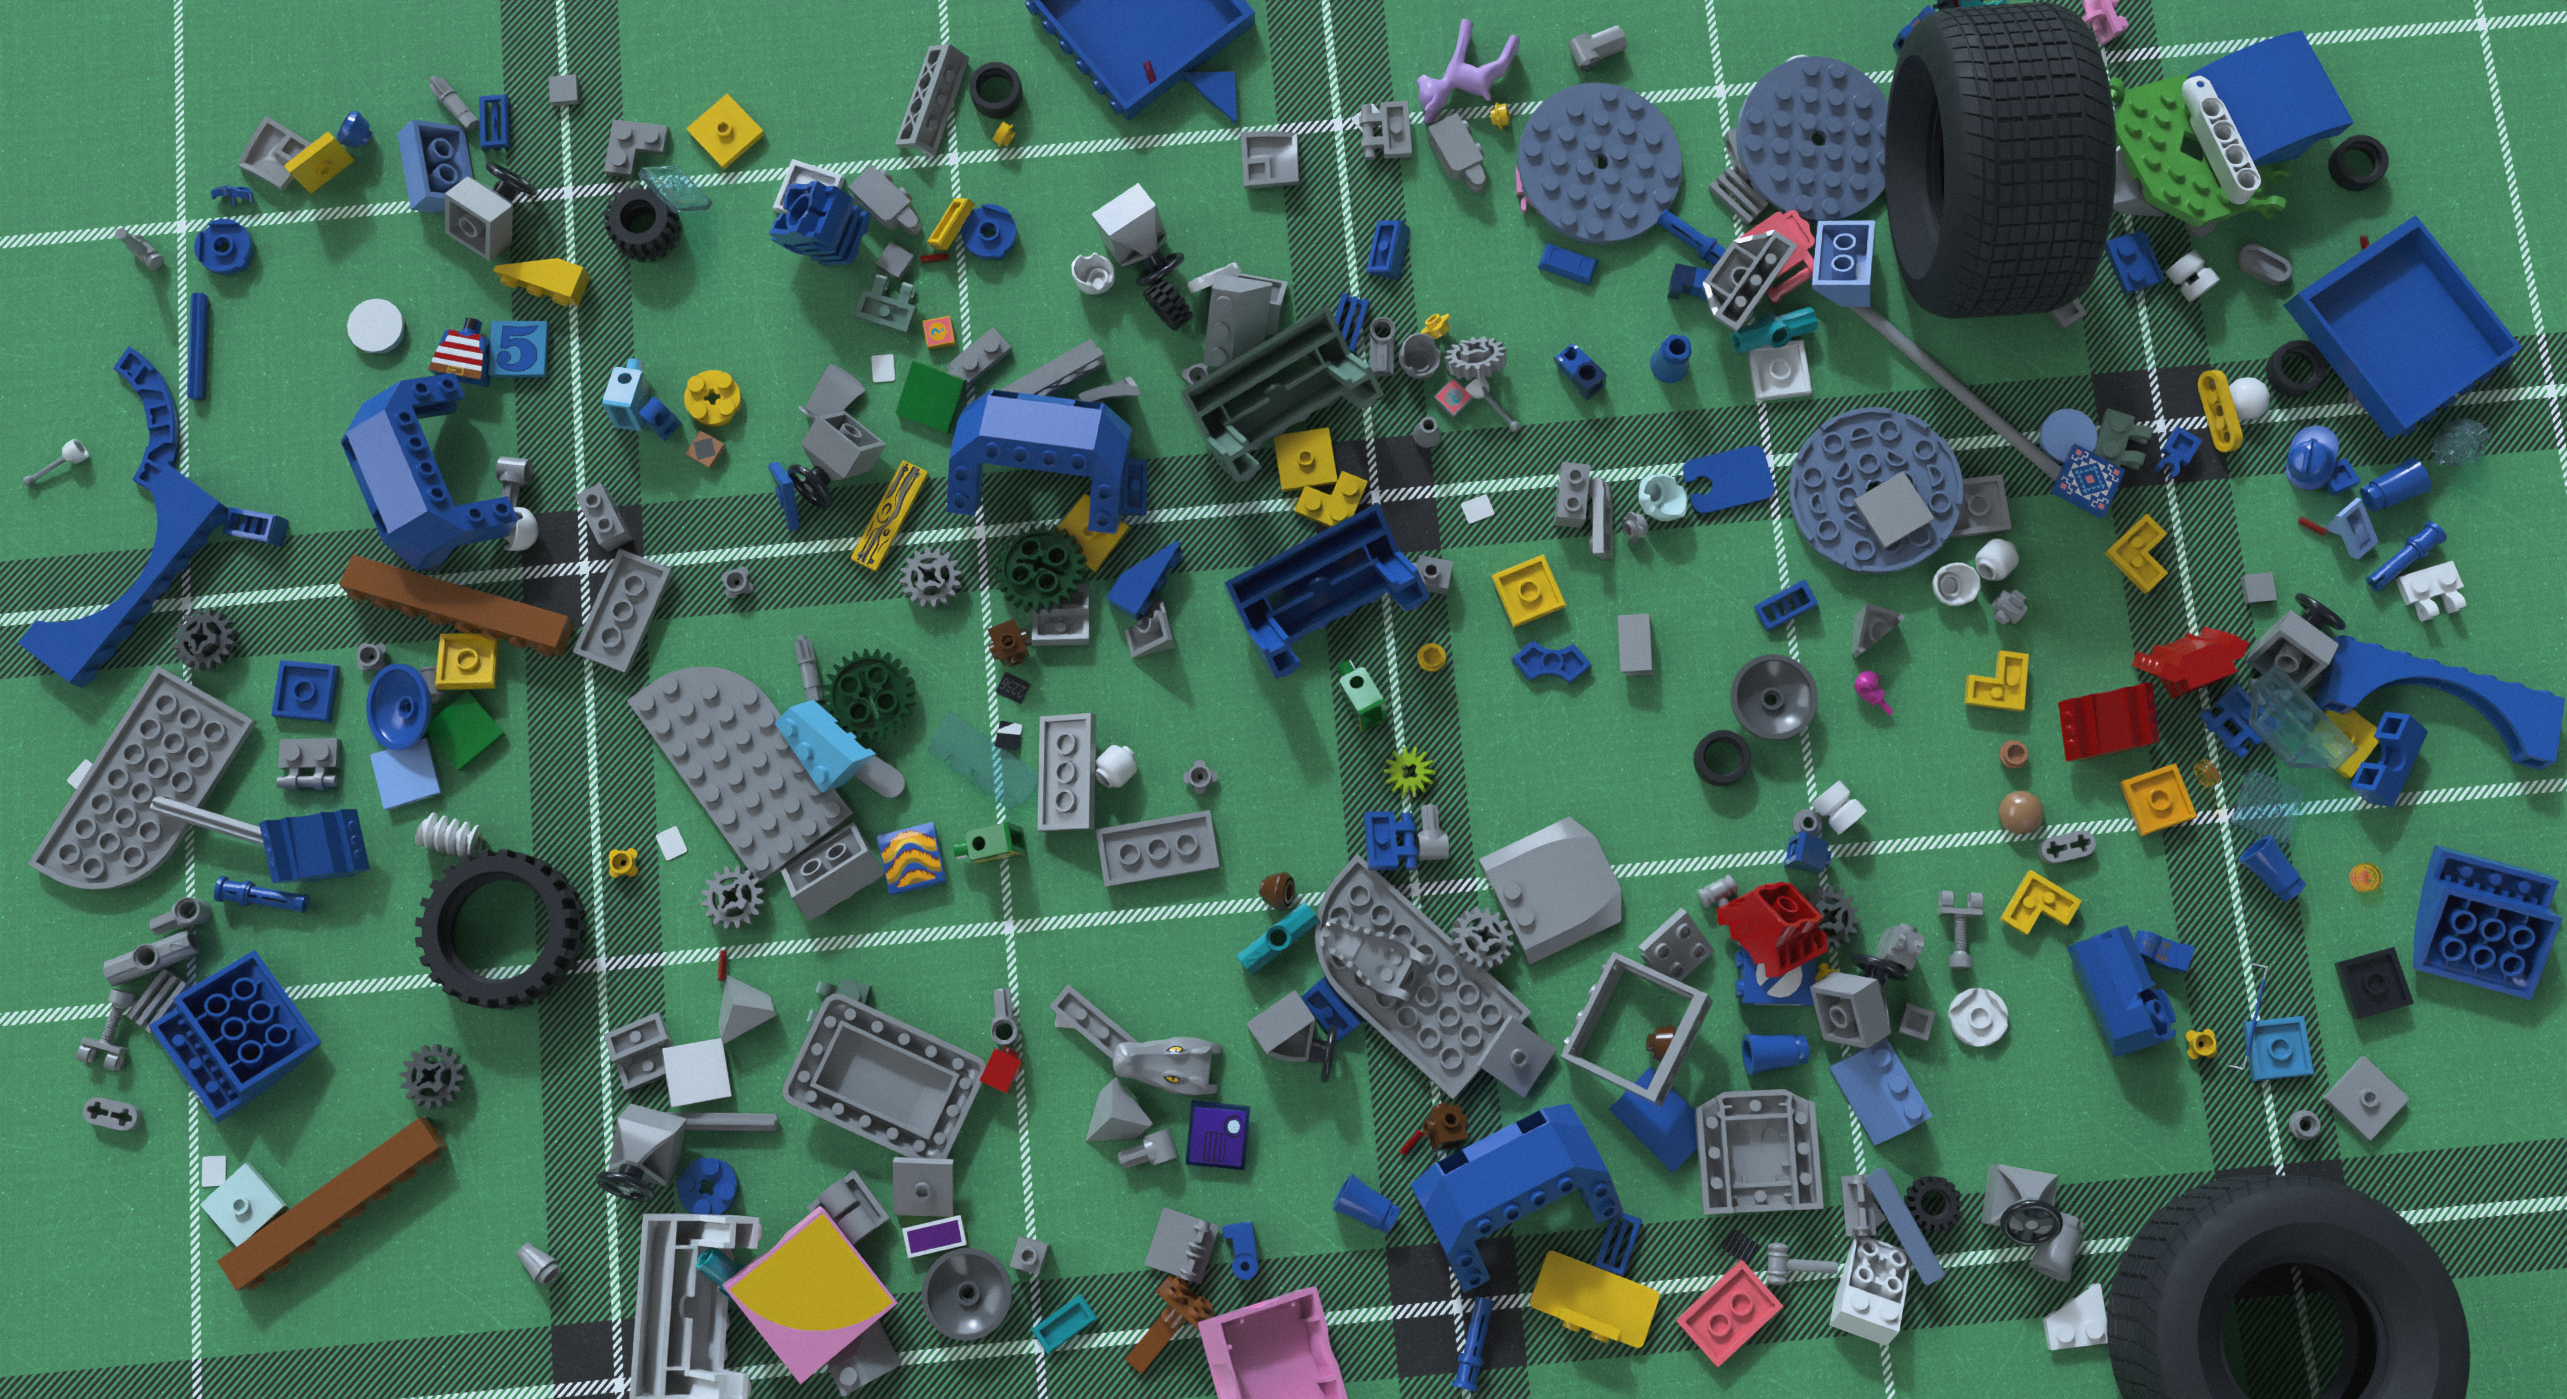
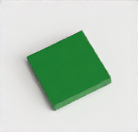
[895,360,967,433]
[426,690,506,771]

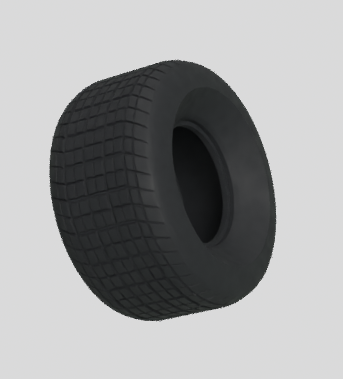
[1885,2,2116,319]
[2107,1175,2470,1399]

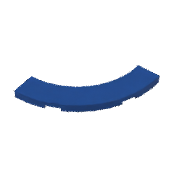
[113,346,180,491]

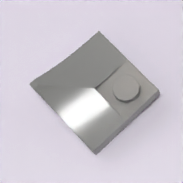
[238,116,311,192]
[1241,131,1300,189]
[1078,376,1141,404]

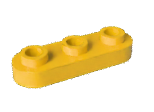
[2198,370,2243,452]

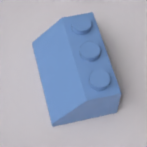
[397,119,473,213]
[1812,220,1875,307]
[1828,1037,1932,1146]

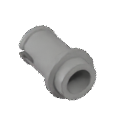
[420,666,445,703]

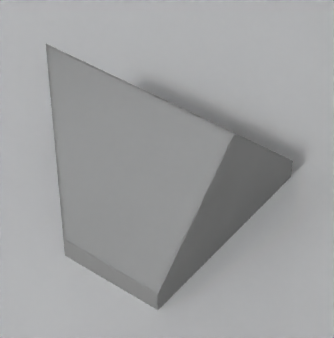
[1125,594,1175,658]
[1851,603,1905,658]
[718,974,777,1044]
[1085,1077,1153,1142]

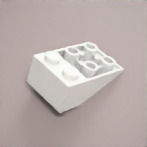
[1829,1236,1911,1346]

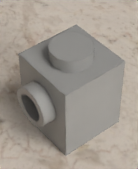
[1412,555,1453,595]

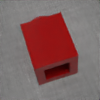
[979,1046,1024,1094]

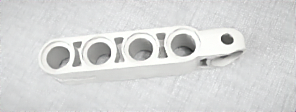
[2181,76,2261,204]

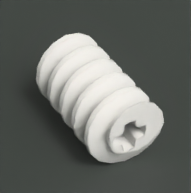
[415,812,483,858]

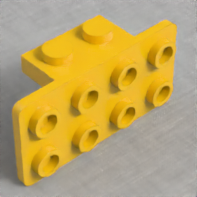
[1530,1250,1660,1348]

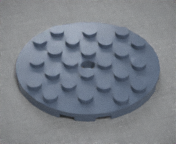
[1736,56,1888,223]
[1517,83,1682,245]
[1789,407,1963,574]

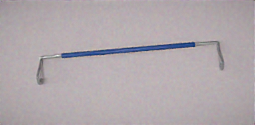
[2228,963,2268,1070]

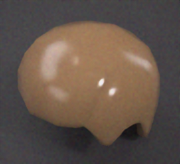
[1998,791,2044,834]

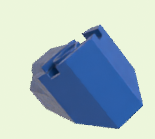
[2066,925,2176,1058]

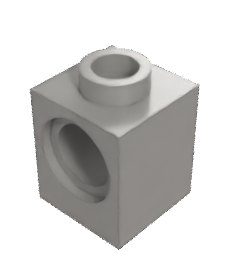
[1010,1236,1051,1275]

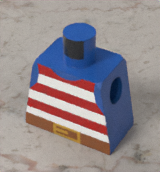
[428,318,490,388]

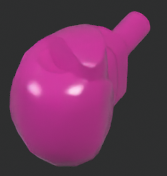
[1854,671,1894,716]

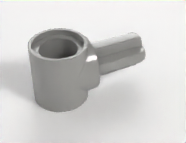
[496,456,533,508]
[1416,804,1449,861]
[149,897,212,935]
[991,988,1020,1046]
[1118,1129,1178,1169]

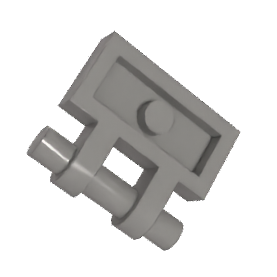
[1359,101,1412,160]
[276,738,341,791]

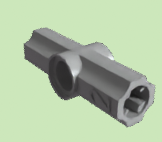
[103,930,200,986]

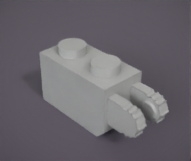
[1427,113,1486,193]
[848,165,922,236]
[1874,923,1925,971]

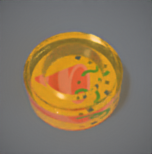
[2193,758,2221,788]
[2349,862,2383,892]

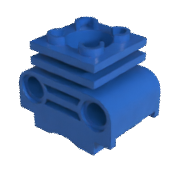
[769,181,871,266]

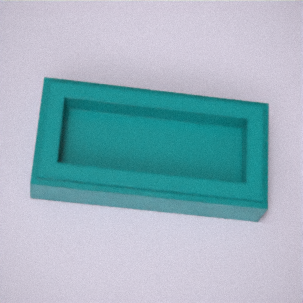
[1031,1294,1098,1354]

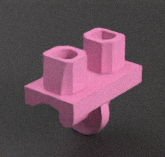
[2082,0,2129,46]

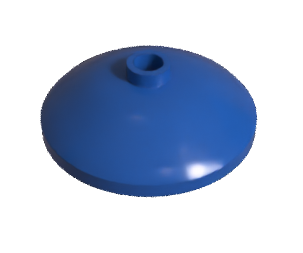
[366,664,432,750]

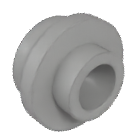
[1792,809,1822,836]
[2289,1110,2320,1140]

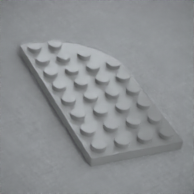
[28,665,257,890]
[627,667,854,884]
[1315,854,1531,1100]

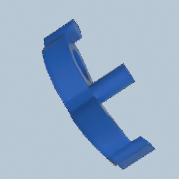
[211,185,254,206]

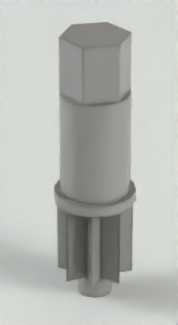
[428,76,480,132]
[794,635,823,703]

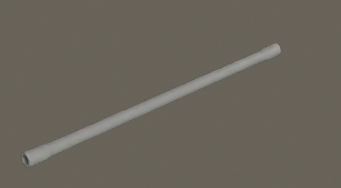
[1797,253,2061,481]

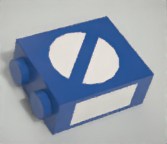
[1735,945,1815,1007]

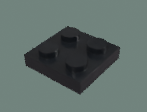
[2334,947,2414,1020]

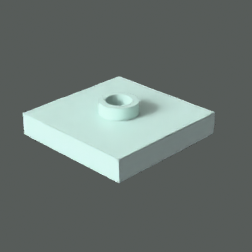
[200,1163,287,1247]

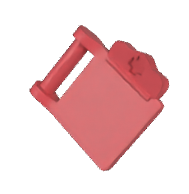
[1738,210,1815,305]

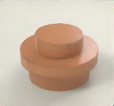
[1999,740,2029,769]

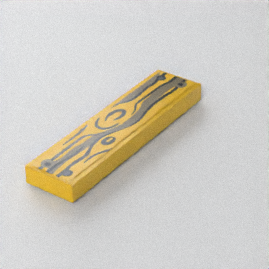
[851,460,929,572]

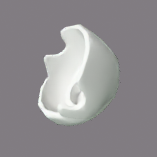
[1072,253,1115,295]
[2229,377,2270,420]
[502,507,539,551]
[1932,563,1981,606]

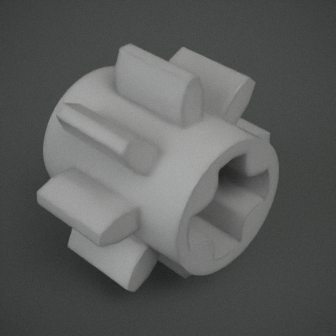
[1991,589,2028,625]

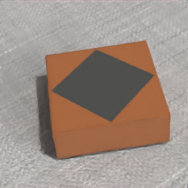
[685,430,726,470]

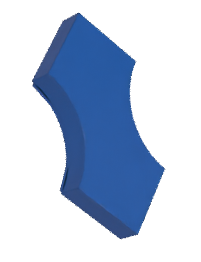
[1511,641,1592,685]

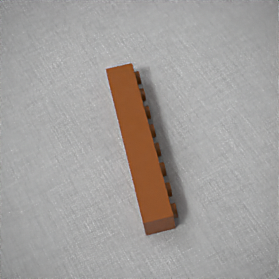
[339,554,574,657]
[217,1118,448,1291]

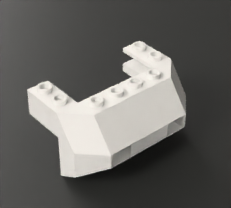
[629,1213,761,1399]

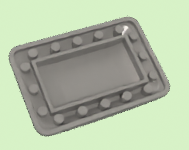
[782,993,986,1159]

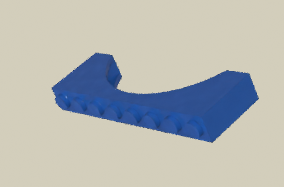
[18,464,229,688]
[2315,635,2565,770]

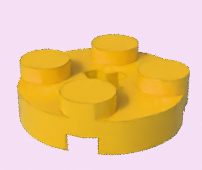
[684,370,742,427]

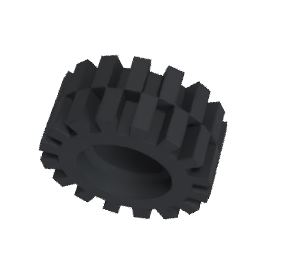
[1143,278,1193,331]
[1904,1176,1963,1231]

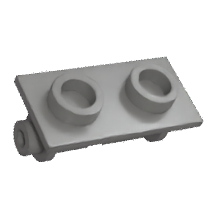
[1841,1175,1876,1237]

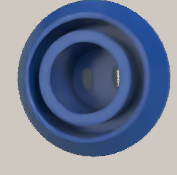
[336,111,373,148]

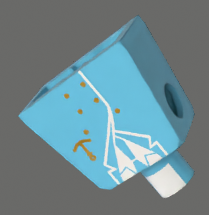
[602,358,650,431]

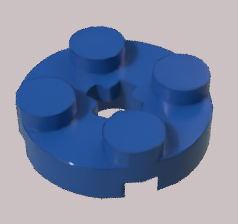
[961,204,1017,261]
[194,219,254,275]
[677,1158,739,1215]

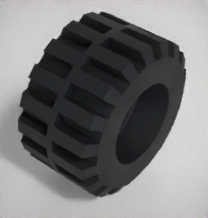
[604,184,682,262]

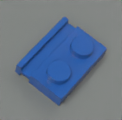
[2104,229,2165,295]

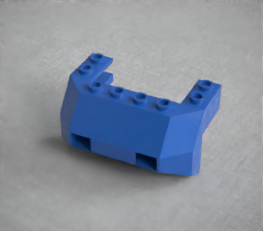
[340,373,518,572]
[947,389,1133,534]
[1224,502,1430,679]
[1410,1103,1623,1293]

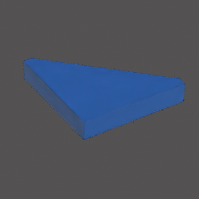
[1184,72,1237,123]
[768,461,800,531]

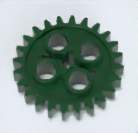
[994,523,1087,614]
[822,648,917,742]

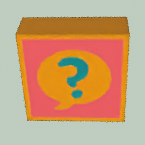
[923,316,956,350]

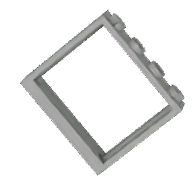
[1561,952,1713,1108]

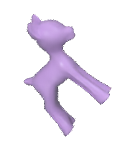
[1416,19,1520,125]

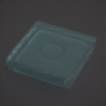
[638,166,713,213]
[2229,769,2306,845]

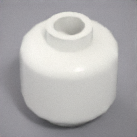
[1975,539,2019,581]
[1095,745,1137,788]

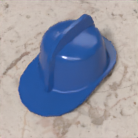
[2286,426,2338,490]

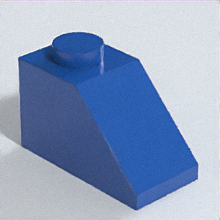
[1784,831,1832,874]

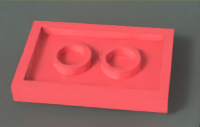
[1675,1260,1783,1367]

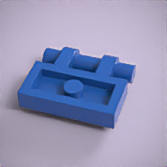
[2199,683,2278,759]
[1364,811,1419,871]

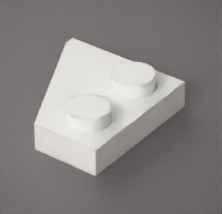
[2043,1283,2108,1350]

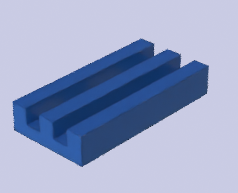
[479,94,511,152]
[1335,293,1369,354]
[1594,1212,1642,1277]

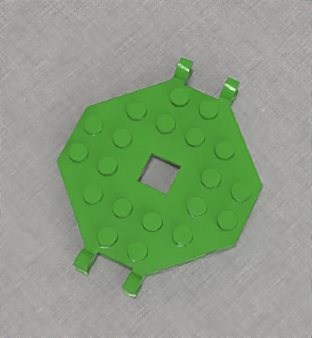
[2110,74,2294,228]

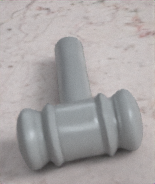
[115,228,164,270]
[1697,875,1741,946]
[1766,1243,1838,1285]

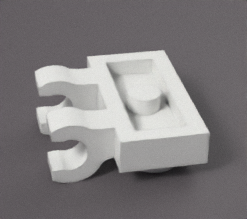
[2395,561,2466,622]

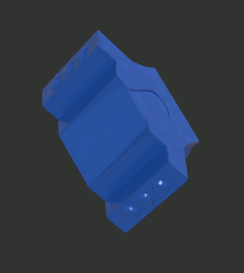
[259,809,370,884]

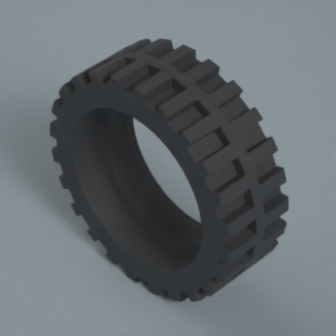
[415,849,587,1010]

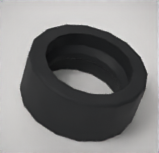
[969,62,1023,118]
[2329,135,2389,192]
[2266,340,2327,397]
[1693,730,1751,787]

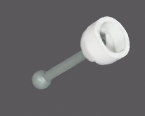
[1465,376,1520,432]
[23,438,89,487]

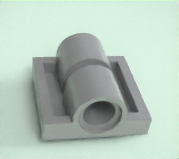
[1638,908,1714,982]
[807,1170,891,1247]

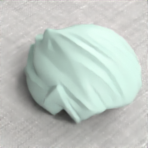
[1639,474,1688,521]

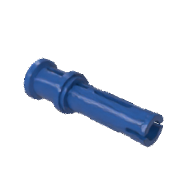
[1656,209,1727,265]
[2366,521,2447,592]
[214,876,310,913]
[1452,1296,1494,1392]

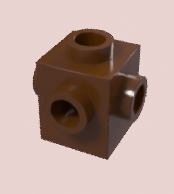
[987,618,1032,667]
[1423,1103,1468,1152]

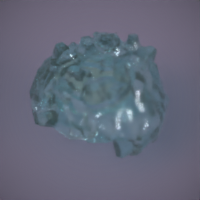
[2429,418,2491,468]

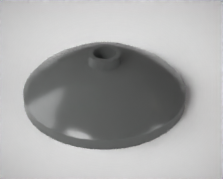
[1730,654,1818,740]
[921,1248,1012,1340]

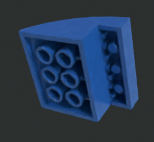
[2187,30,2354,167]
[2413,845,2562,1000]
[149,950,321,1125]

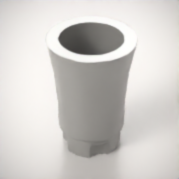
[2029,1212,2084,1282]

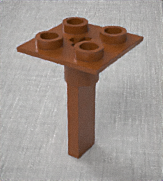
[1125,1274,1216,1374]

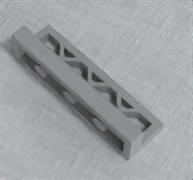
[895,44,969,157]
[1001,339,1106,397]

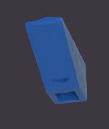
[1107,541,1183,621]

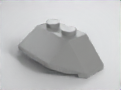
[1702,230,1798,333]

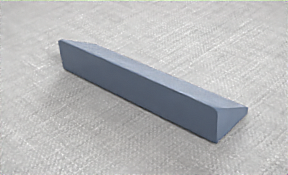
[1866,1168,1945,1285]

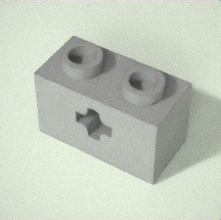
[1554,462,1590,528]
[575,483,633,552]

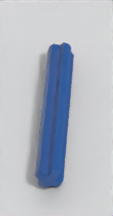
[187,293,208,401]

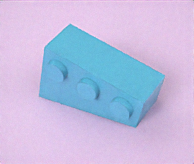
[775,700,876,793]

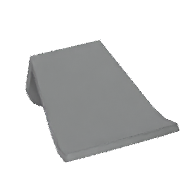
[798,364,865,421]

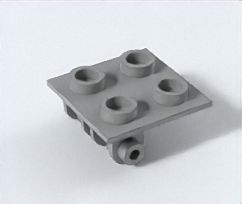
[1144,1207,1219,1284]

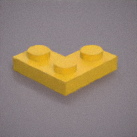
[1294,471,1368,528]
[2104,514,2168,594]
[1964,650,2029,712]
[1999,870,2082,936]

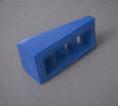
[222,507,289,547]
[1754,579,1819,631]

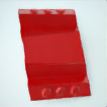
[2131,626,2249,699]
[2058,682,2160,762]
[1716,882,1829,977]

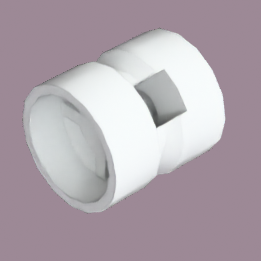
[2165,249,2220,303]
[1811,780,1867,835]

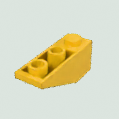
[493,258,591,306]

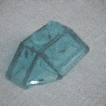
[2248,664,2358,769]

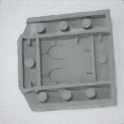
[1478,816,1621,965]
[1694,1089,1824,1214]

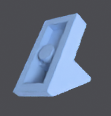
[2325,498,2379,559]

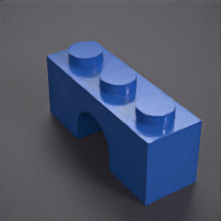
[2350,712,2428,807]

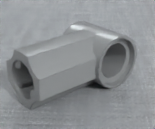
[1568,25,1627,70]
[1369,317,1395,377]

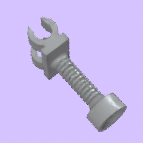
[1938,891,1983,969]
[76,989,136,1071]

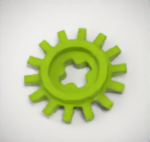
[1383,746,1435,797]

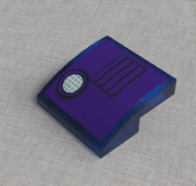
[1185,1100,1251,1170]

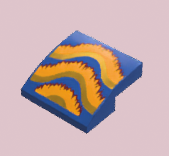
[877,822,947,896]

